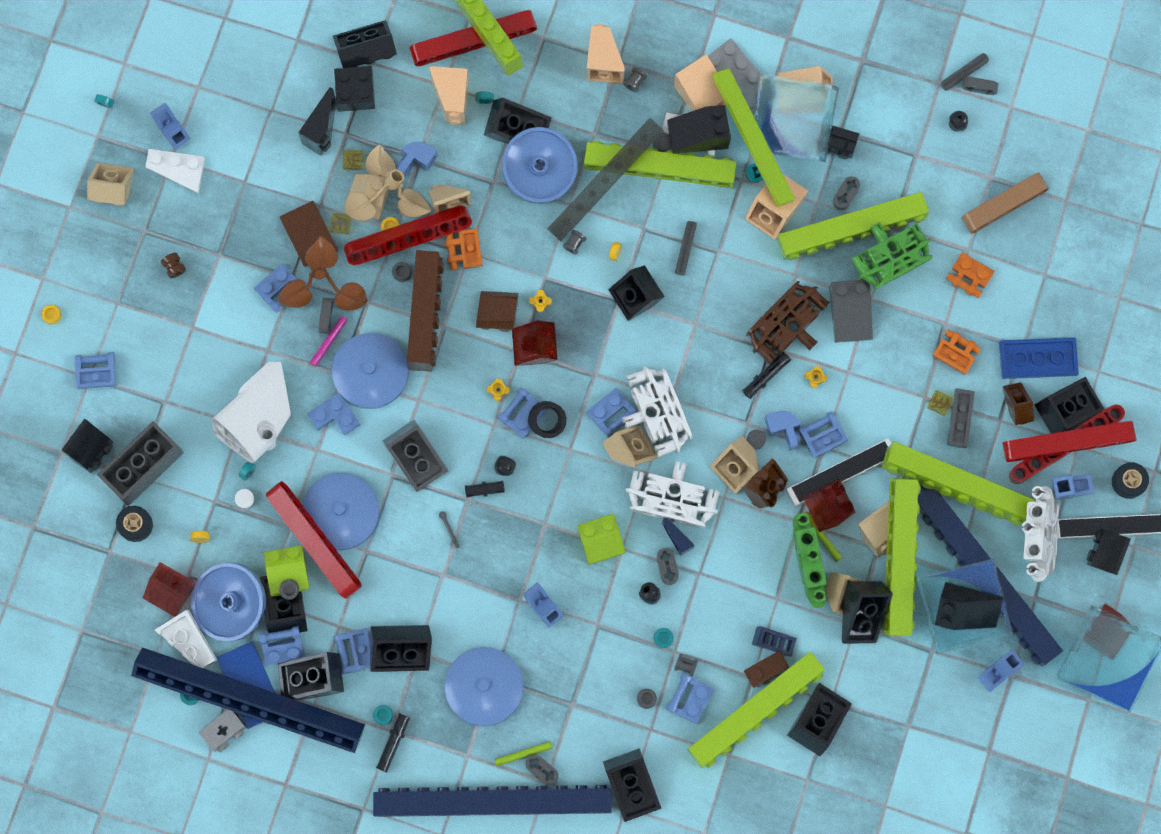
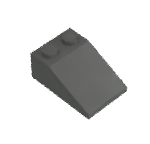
[829,280,873,343]
[383,420,448,492]

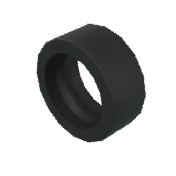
[528,401,567,438]

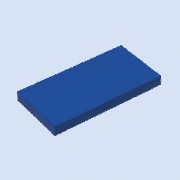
[999,337,1079,379]
[216,641,275,729]

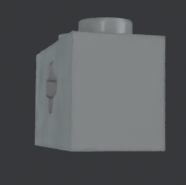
[199,709,247,752]

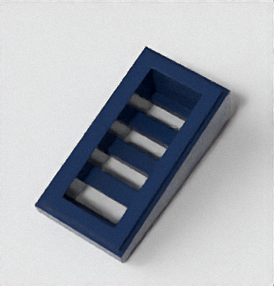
[662,517,695,555]
[752,626,797,657]

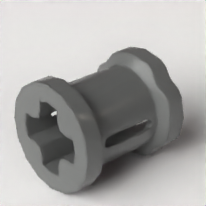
[623,67,647,92]
[563,230,587,255]
[674,654,698,676]

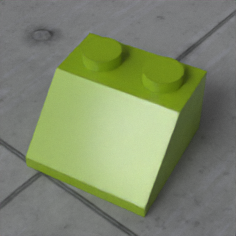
[577,513,626,565]
[264,545,310,597]

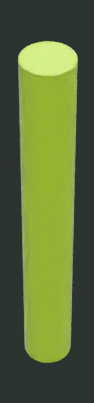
[805,511,843,562]
[494,741,553,767]

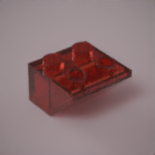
[803,478,856,532]
[143,562,196,617]

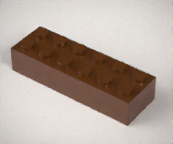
[407,250,444,372]

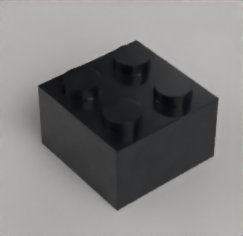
[334,66,375,112]

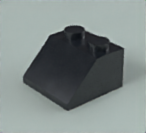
[608,265,665,321]
[1086,528,1131,575]

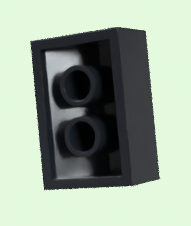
[333,20,397,68]
[369,625,432,672]

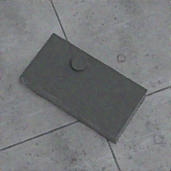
[97,421,184,506]

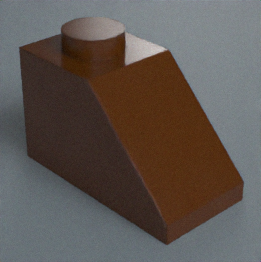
[1003,382,1034,425]
[744,651,790,688]

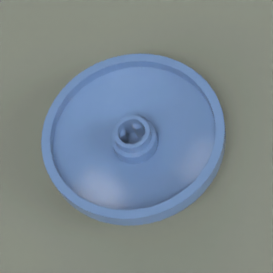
[502,127,577,203]
[332,333,409,409]
[302,473,379,550]
[191,563,266,641]
[445,647,523,726]

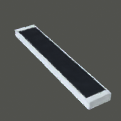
[786,438,891,507]
[1058,514,1161,539]

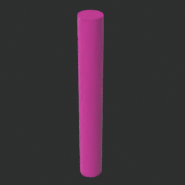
[309,316,347,367]

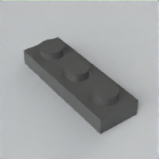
[947,388,975,448]

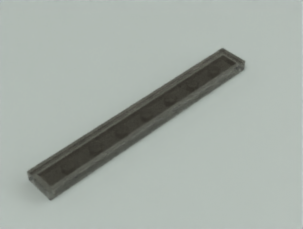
[547,118,664,242]

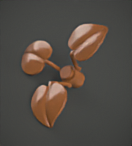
[278,236,368,311]

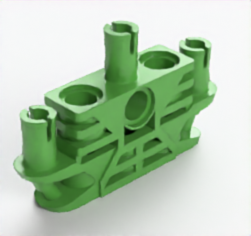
[851,222,933,290]
[793,513,827,608]

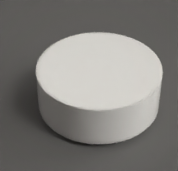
[235,489,255,509]

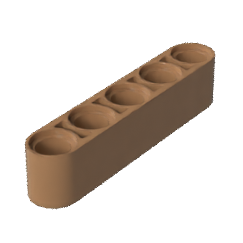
[961,172,1049,234]

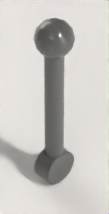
[439,511,460,548]

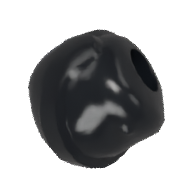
[949,111,968,132]
[494,456,516,476]
[639,582,661,605]

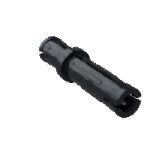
[742,352,791,399]
[376,713,410,773]

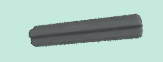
[941,53,989,91]
[675,221,697,276]

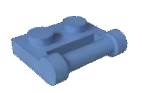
[254,263,297,313]
[75,352,116,389]
[497,387,548,439]
[586,388,637,438]
[798,411,848,458]
[259,626,305,665]
[333,628,370,675]
[665,673,714,724]

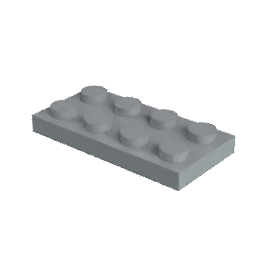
[708,38,778,114]

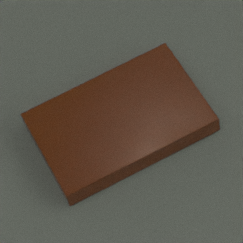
[280,201,338,267]

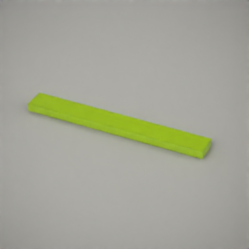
[712,68,795,207]

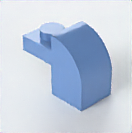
[150,103,190,149]
[397,142,438,178]
[764,411,800,451]
[1052,474,1094,500]
[523,582,564,628]
[977,649,1025,693]

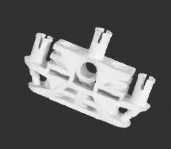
[622,366,692,457]
[625,461,720,528]
[1022,486,1059,582]

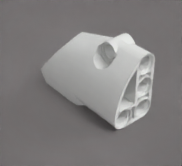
[212,362,291,463]

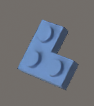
[307,393,361,435]

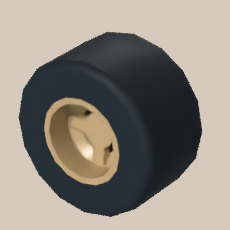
[1112,462,1149,499]
[116,505,153,542]

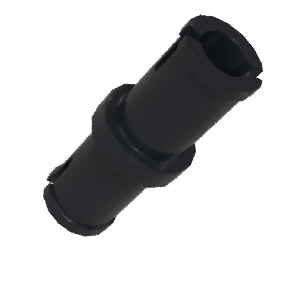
[465,480,505,498]

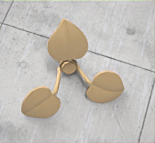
[345,145,431,221]

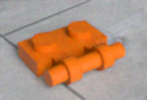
[445,228,483,271]
[946,252,995,298]
[932,329,981,375]

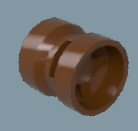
[161,252,186,279]

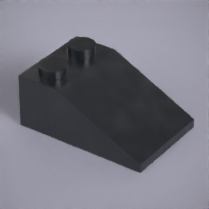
[298,87,336,155]
[484,97,552,144]
[667,105,731,154]
[1034,377,1105,434]
[62,418,113,473]
[260,576,308,633]
[842,581,893,644]
[935,582,1003,630]
[278,652,344,700]
[787,683,852,756]
[603,748,662,822]

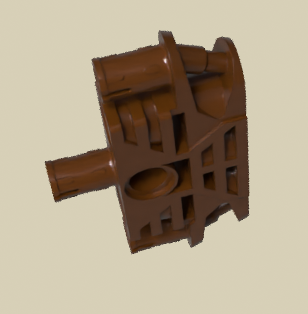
[746,281,830,364]

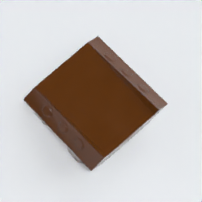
[476,291,518,332]
[740,458,788,508]

